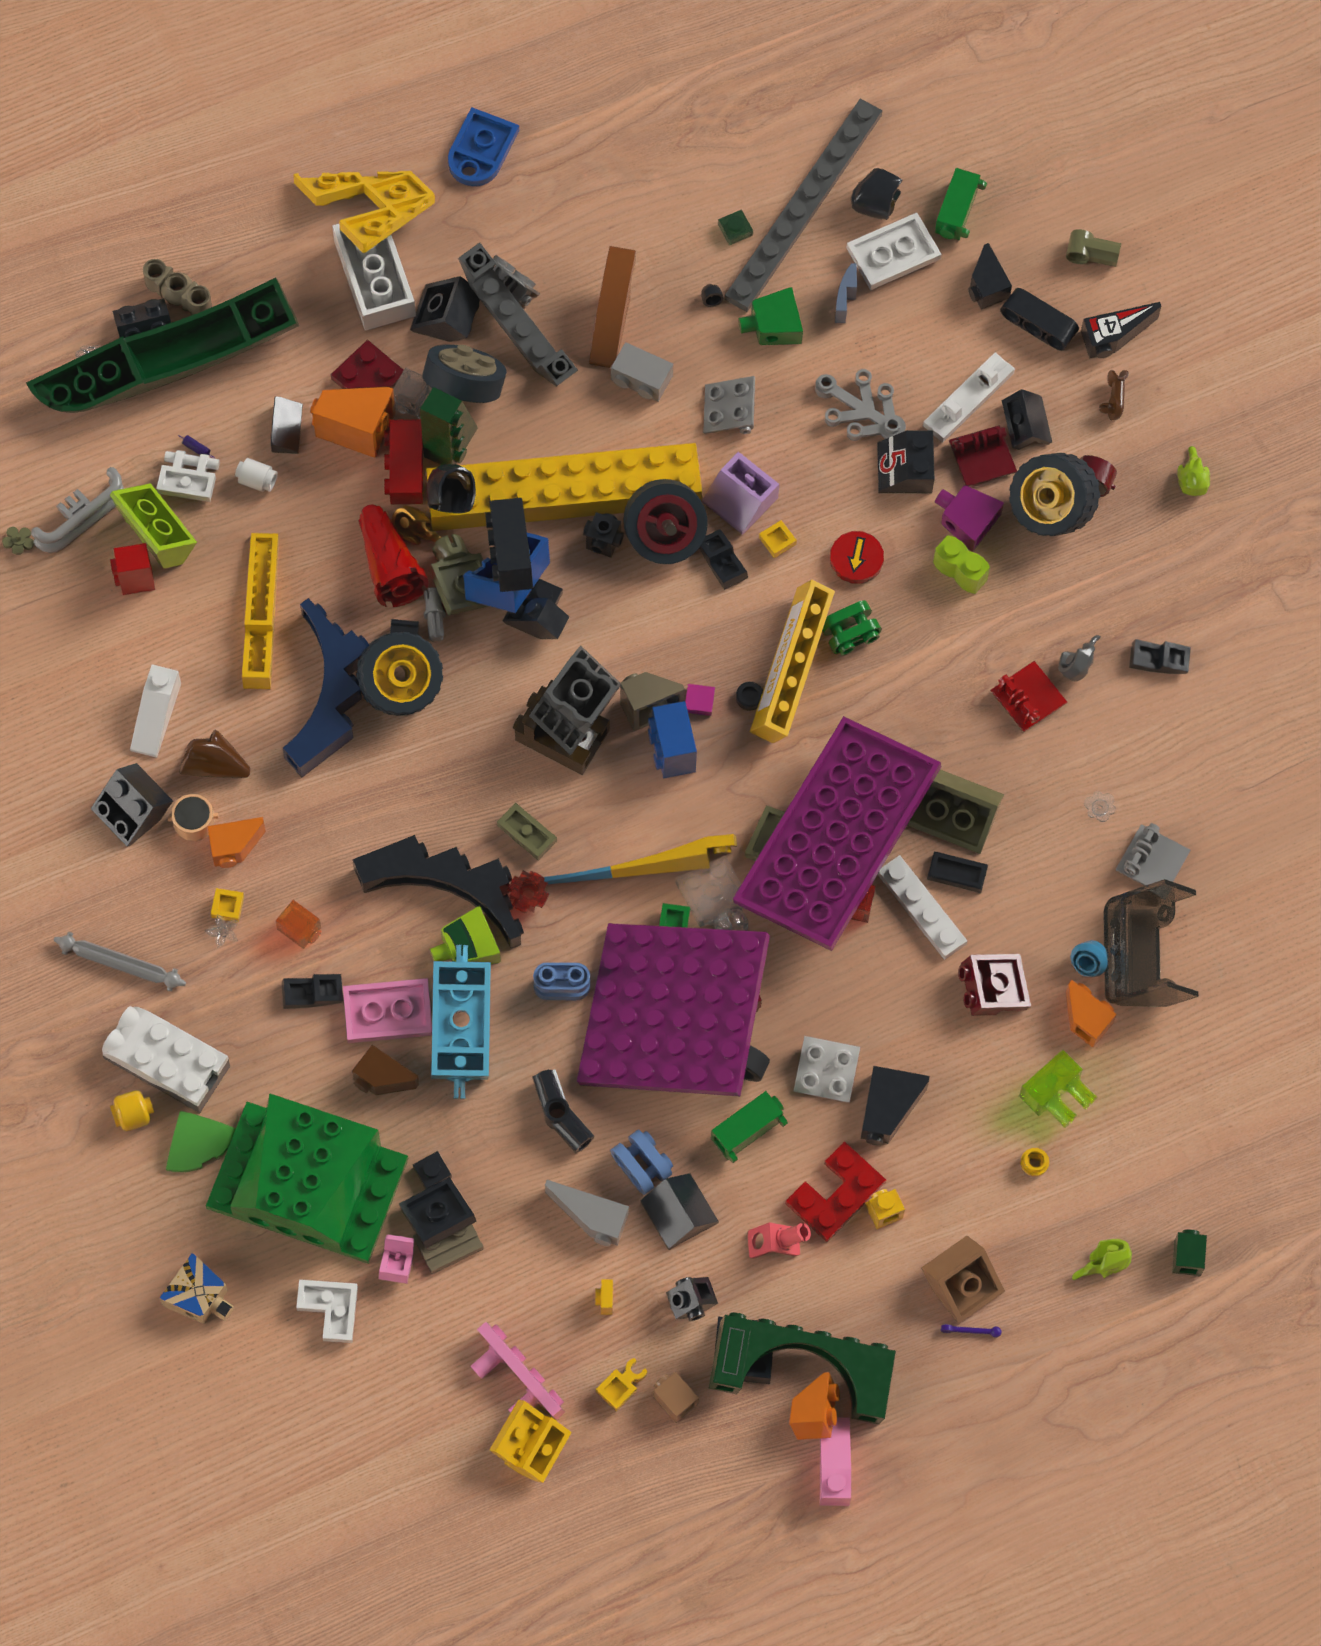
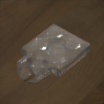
[675,856,748,931]

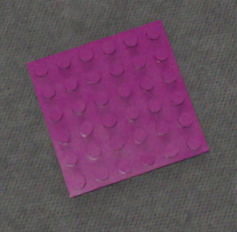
[577,923,770,1097]

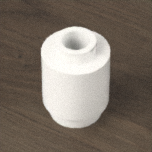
[235,458,278,492]

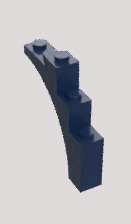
[283,598,369,778]

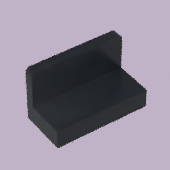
[1001,389,1052,450]

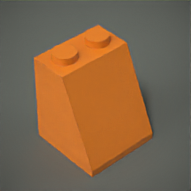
[310,387,396,458]

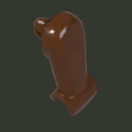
[1099,370,1129,421]

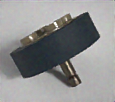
[422,344,507,403]

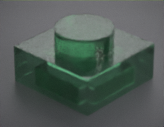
[718,209,753,245]

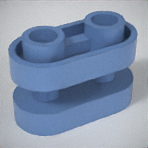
[533,963,590,1001]
[610,1130,673,1195]

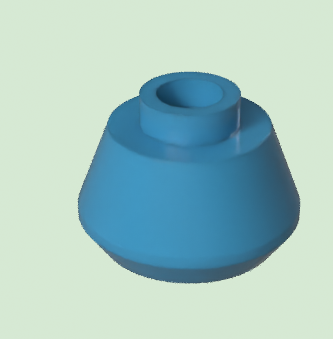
[1070,940,1107,977]

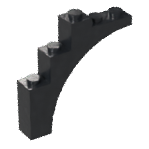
[352,835,524,949]

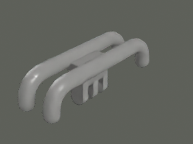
[31,467,124,553]

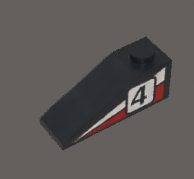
[1081,302,1162,359]

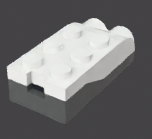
[102,1006,230,1113]

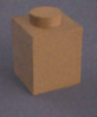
[653,1372,699,1423]

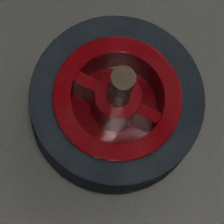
[623,479,708,564]

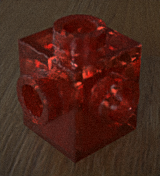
[507,870,550,913]

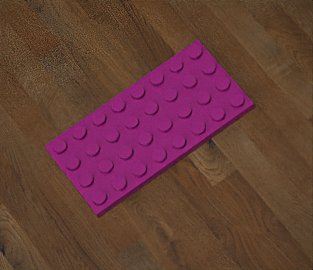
[733,716,942,951]

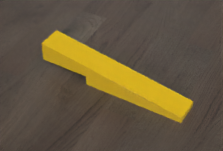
[242,533,279,689]

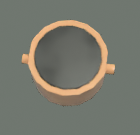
[168,794,219,841]

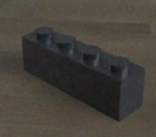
[485,498,533,592]

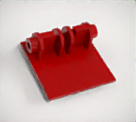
[990,661,1068,732]

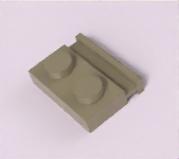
[413,1224,484,1274]

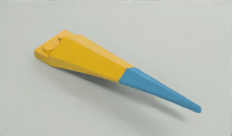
[515,834,737,888]

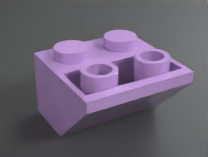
[702,452,779,535]

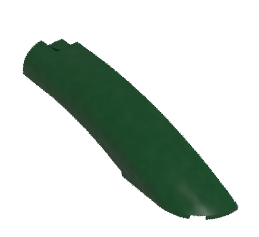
[26,277,299,413]

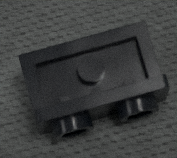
[112,298,171,338]

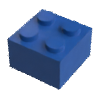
[648,701,697,779]

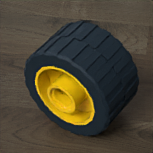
[1009,453,1100,536]
[356,632,443,716]

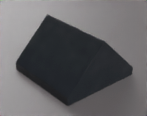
[640,1173,719,1250]

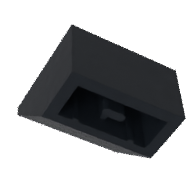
[91,763,173,847]

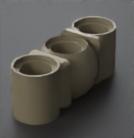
[143,259,212,315]

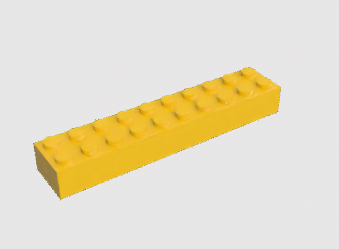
[426,443,702,531]

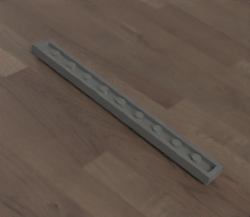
[725,98,883,312]

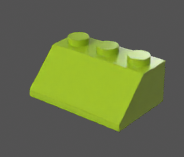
[110,483,197,569]

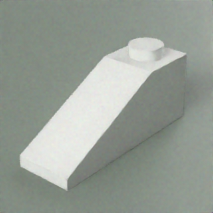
[130,665,181,758]

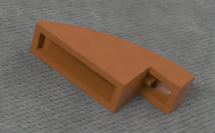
[589,246,636,368]

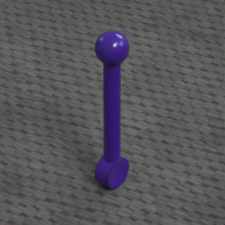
[941,1324,1002,1338]

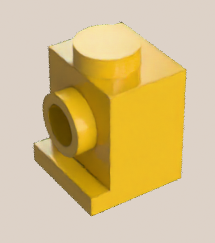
[865,1189,905,1229]

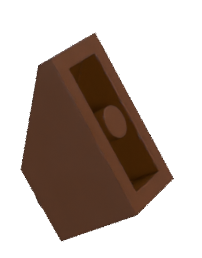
[352,1045,419,1095]

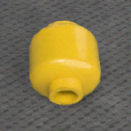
[110,1090,154,1131]

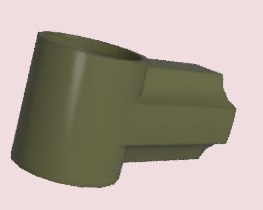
[1066,229,1121,267]

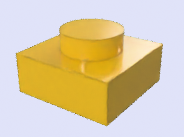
[759,520,797,558]
[210,888,244,922]
[595,1279,613,1315]

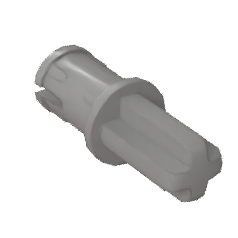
[424,587,446,642]

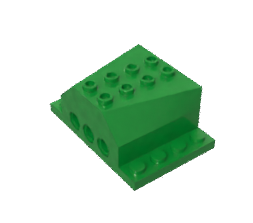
[206,1093,409,1264]

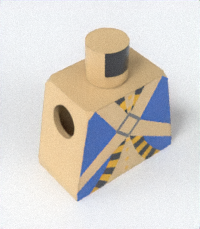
[160,1253,234,1324]

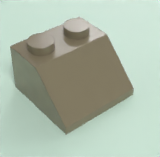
[620,672,685,731]

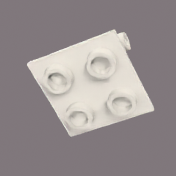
[794,1036,860,1103]

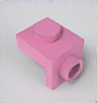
[379,1235,414,1284]

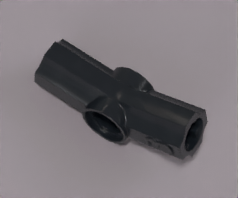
[532,1069,595,1153]

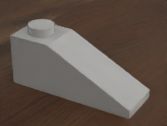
[545,1180,629,1246]

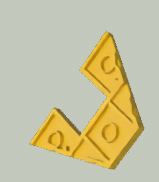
[293,171,435,253]

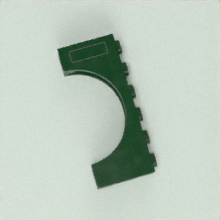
[708,1312,896,1424]

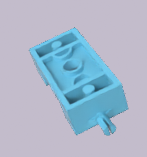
[431,945,491,1099]

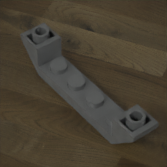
[458,242,578,387]

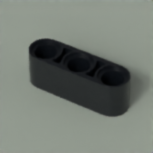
[1000,288,1079,351]

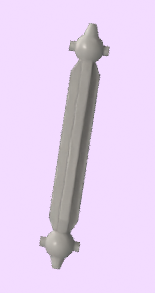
[54,932,186,991]

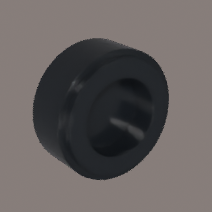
[736,682,763,711]

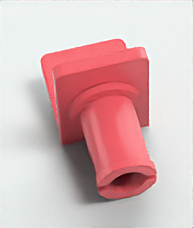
[748,1222,811,1258]

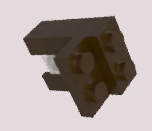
[513,680,610,775]

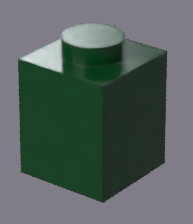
[1172,1229,1207,1276]

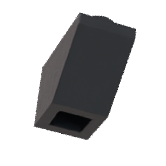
[503,598,570,639]

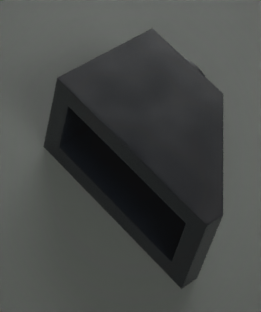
[968,243,1012,310]

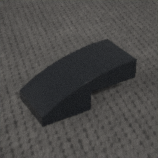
[699,529,748,590]
[1129,639,1191,674]
[282,974,343,1009]

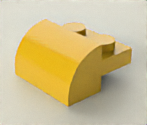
[490,1399,572,1483]

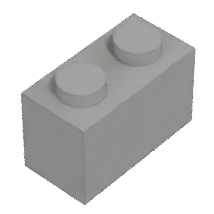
[611,342,673,402]

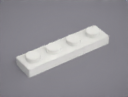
[877,855,967,960]

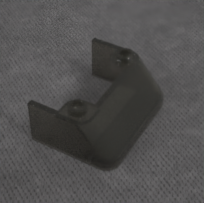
[1103,879,1199,1007]

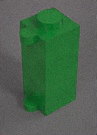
[935,168,987,241]
[711,1091,788,1163]

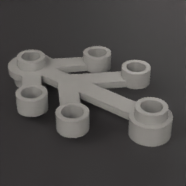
[815,369,906,441]

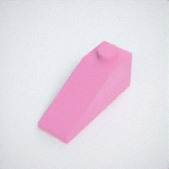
[820,1417,851,1506]

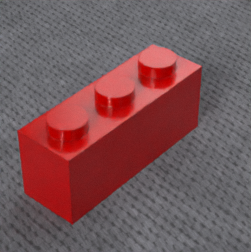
[384,419,423,505]

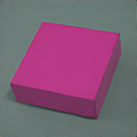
[685,684,715,716]

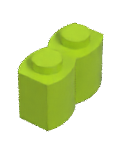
[933,535,990,594]

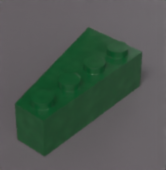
[420,387,478,465]

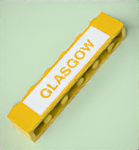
[750,579,835,743]

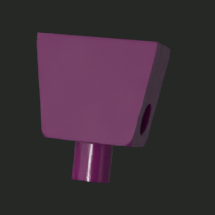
[935,486,1004,552]

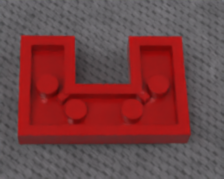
[785,1141,886,1242]

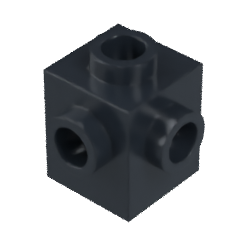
[583,512,624,558]
[666,1277,718,1322]

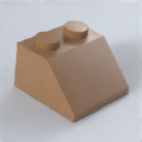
[921,1236,1005,1324]

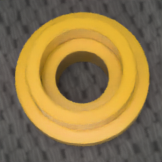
[1020,1148,1049,1176]

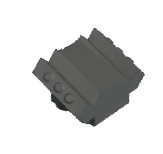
[529,645,620,755]

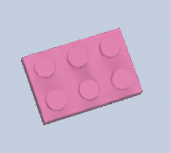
[343,978,432,1043]

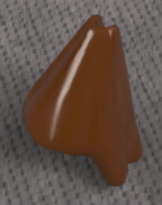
[179,730,251,778]

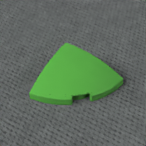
[166,1111,236,1172]

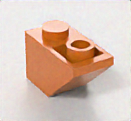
[1066,980,1117,1047]
[789,1372,840,1440]

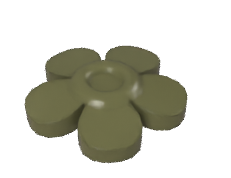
[2,527,34,555]

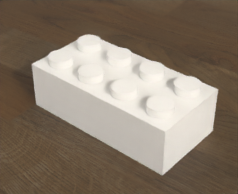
[332,224,416,331]

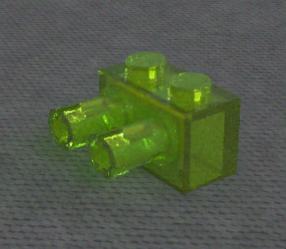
[1019,1050,1098,1128]

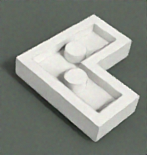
[296,1280,358,1343]

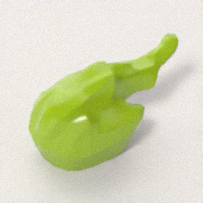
[1177,446,1210,496]
[1072,1239,1132,1280]

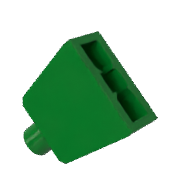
[738,287,803,345]

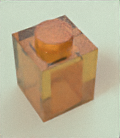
[275,900,321,949]

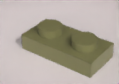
[497,803,557,861]

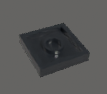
[399,1177,477,1249]

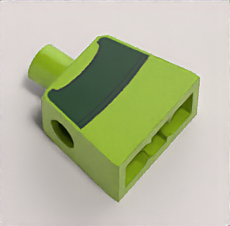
[430,906,501,965]

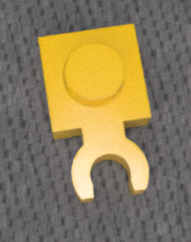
[596,1358,648,1412]

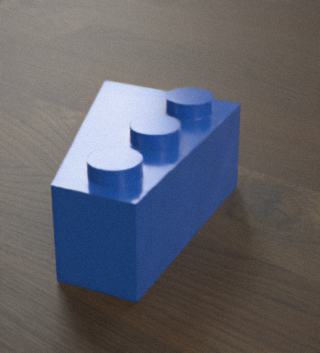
[464,533,550,613]

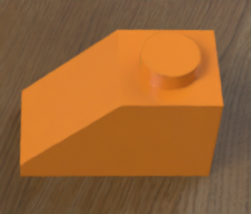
[207,817,266,868]

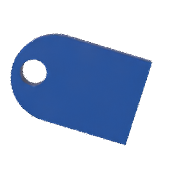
[448,107,520,186]

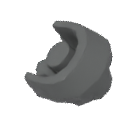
[1058,635,1101,682]

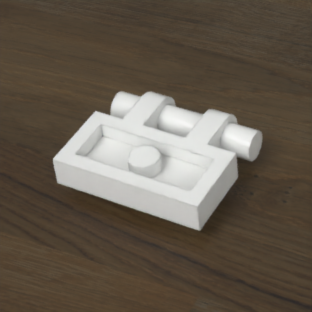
[156,450,220,502]

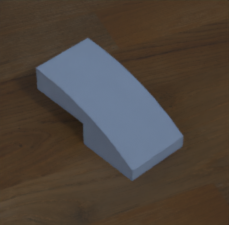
[835,263,857,323]

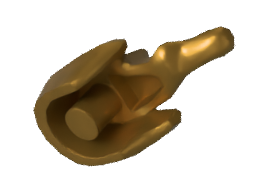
[392,505,441,545]

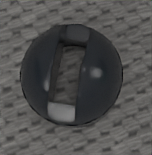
[701,284,724,307]

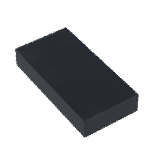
[927,851,988,893]

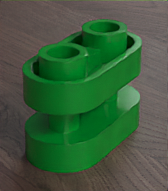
[822,600,882,656]

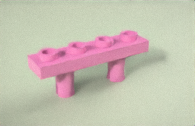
[471,1322,565,1420]

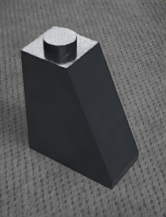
[860,1066,930,1145]

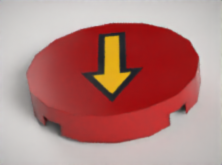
[830,531,884,584]

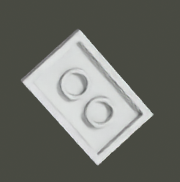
[846,213,942,290]

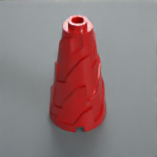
[358,504,429,608]

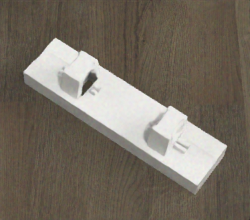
[923,352,1015,443]

